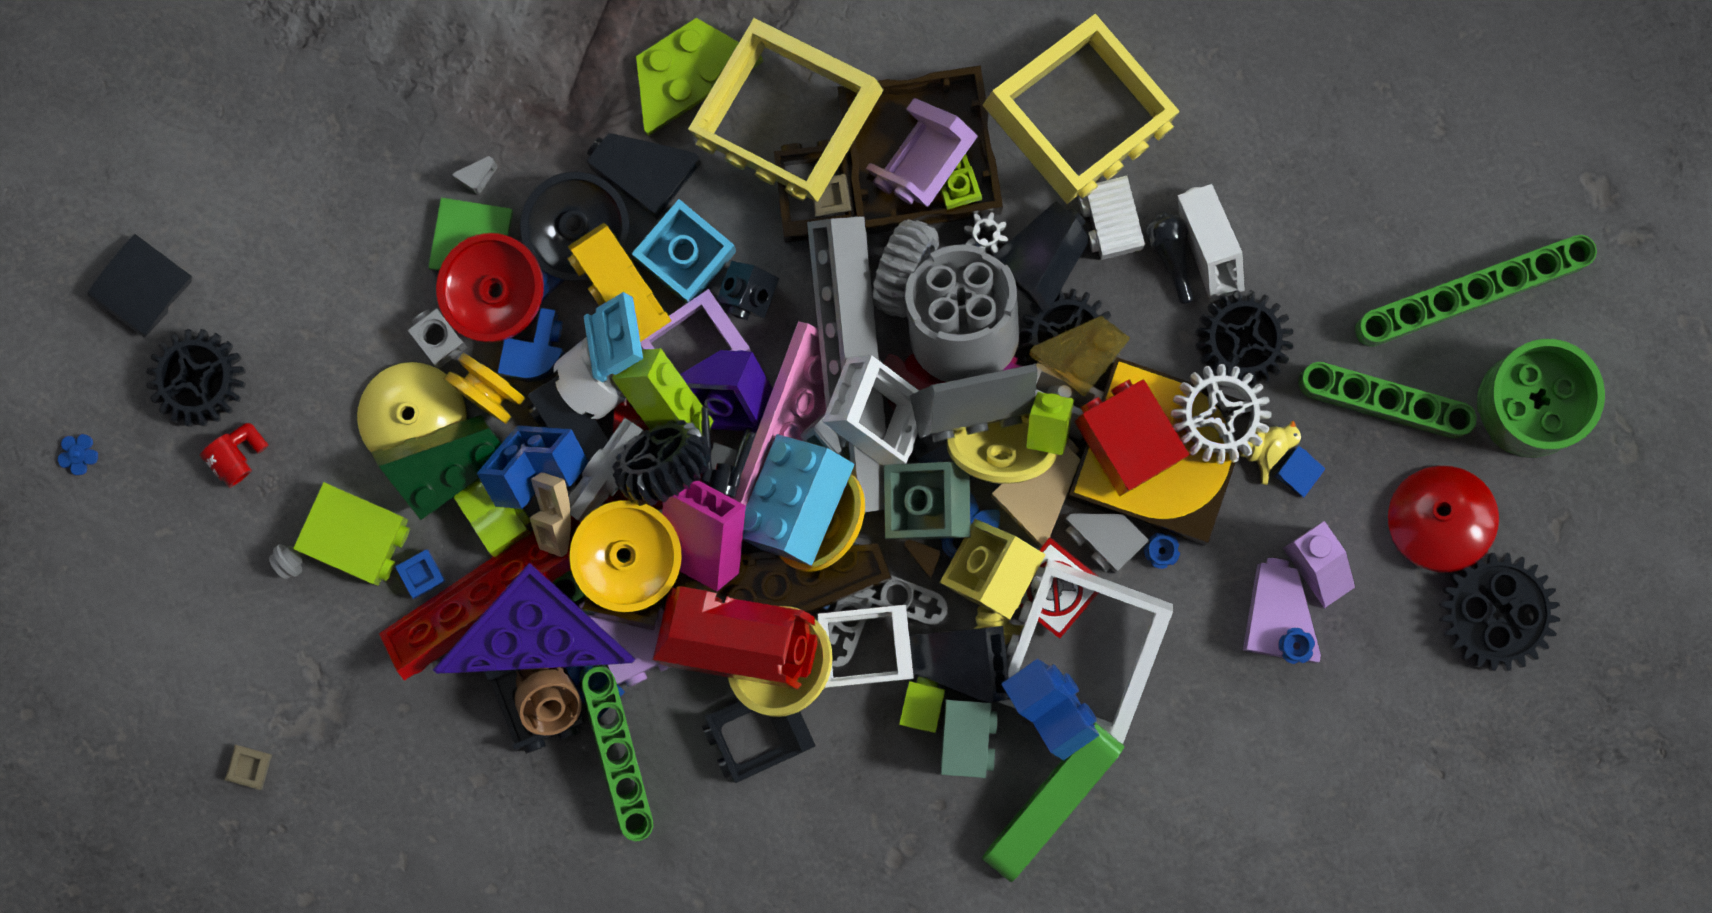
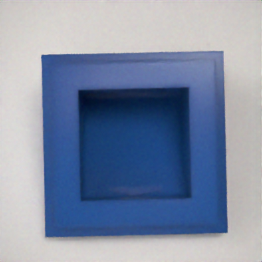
[1275,445,1325,498]

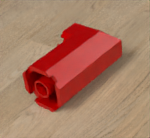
[652,586,818,690]

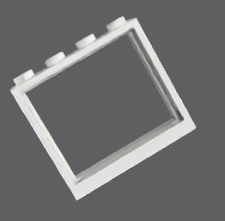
[999,559,1173,744]

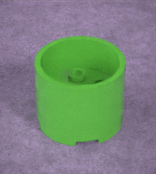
[1477,339,1605,458]

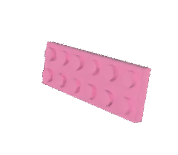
[732,321,826,506]

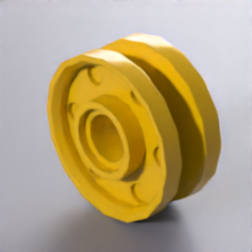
[444,352,525,424]

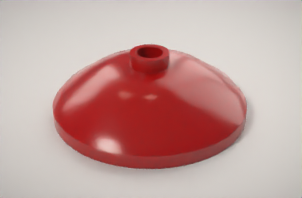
[436,233,544,342]
[1388,465,1499,572]

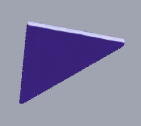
[433,563,636,674]

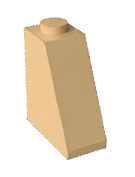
[991,438,1081,548]

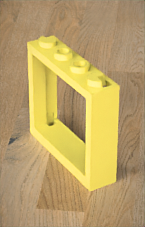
[983,14,1180,204]
[688,18,883,202]

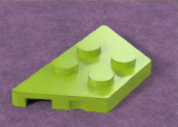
[636,18,764,136]

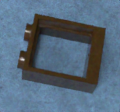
[774,139,855,243]

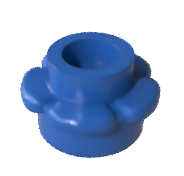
[1144,533,1180,569]
[1278,628,1315,664]

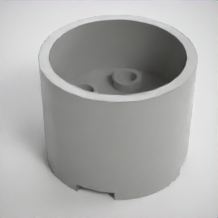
[905,245,1019,382]

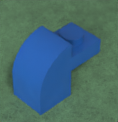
[498,308,565,382]

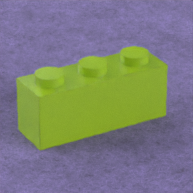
[612,348,714,434]

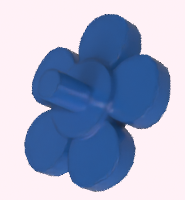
[58,434,98,476]

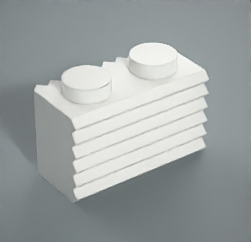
[1079,176,1145,260]

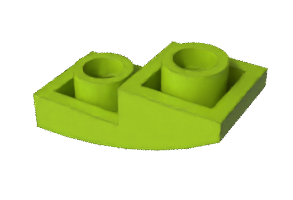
[940,154,982,210]

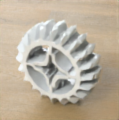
[1171,364,1271,464]

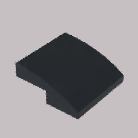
[87,234,192,338]

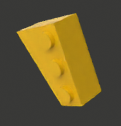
[567,223,672,342]

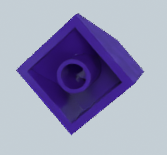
[680,350,773,432]

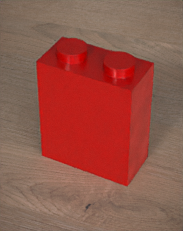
[1074,379,1190,497]

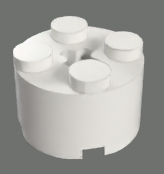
[554,337,627,419]

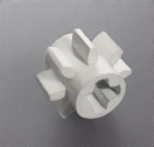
[964,212,1008,255]

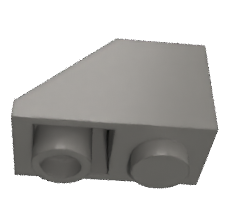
[1064,514,1149,573]

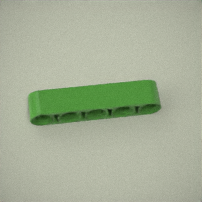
[1298,362,1477,439]
[579,665,653,841]
[982,722,1124,882]

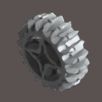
[872,219,939,318]

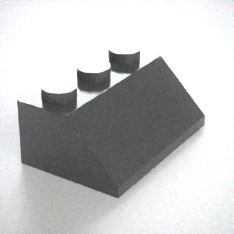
[910,364,1038,442]

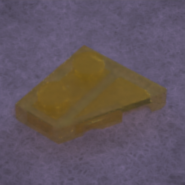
[1029,316,1130,397]

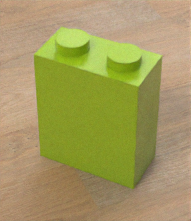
[293,482,410,586]

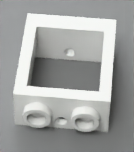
[822,355,919,465]
[818,605,914,688]

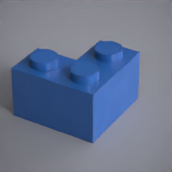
[477,426,589,509]
[1002,658,1099,760]

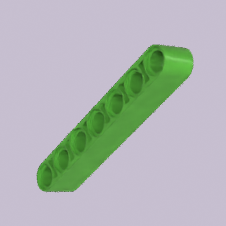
[1355,235,1597,347]

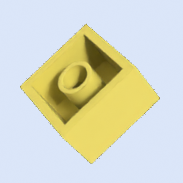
[940,519,1045,619]

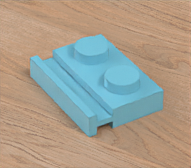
[583,292,643,382]

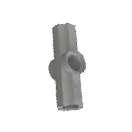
[569,418,645,522]

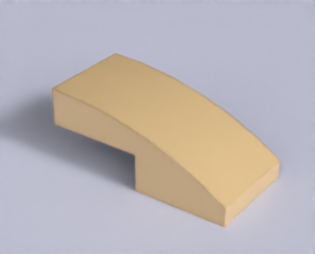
[530,472,571,557]

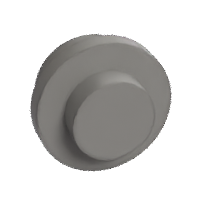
[269,544,303,579]

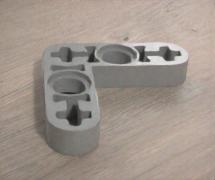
[828,575,948,667]

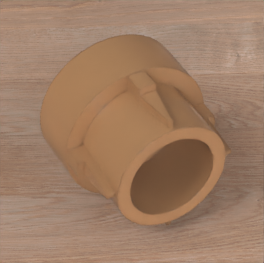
[515,667,582,736]

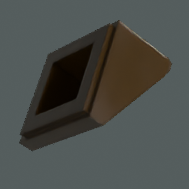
[904,539,940,579]

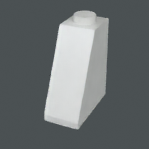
[1178,184,1245,302]

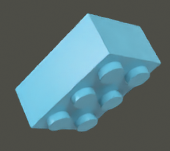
[742,434,855,566]

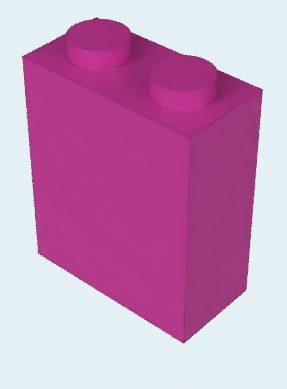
[662,481,746,591]

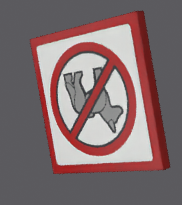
[1019,537,1099,639]

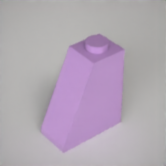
[1283,521,1355,608]
[1243,558,1321,664]

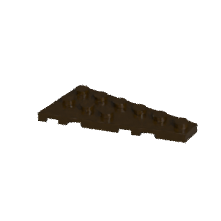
[663,544,892,613]

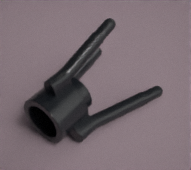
[701,406,756,498]

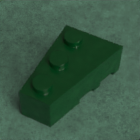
[371,415,502,520]

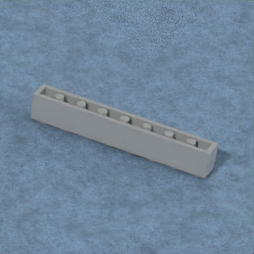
[807,217,886,512]

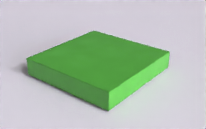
[429,197,513,271]

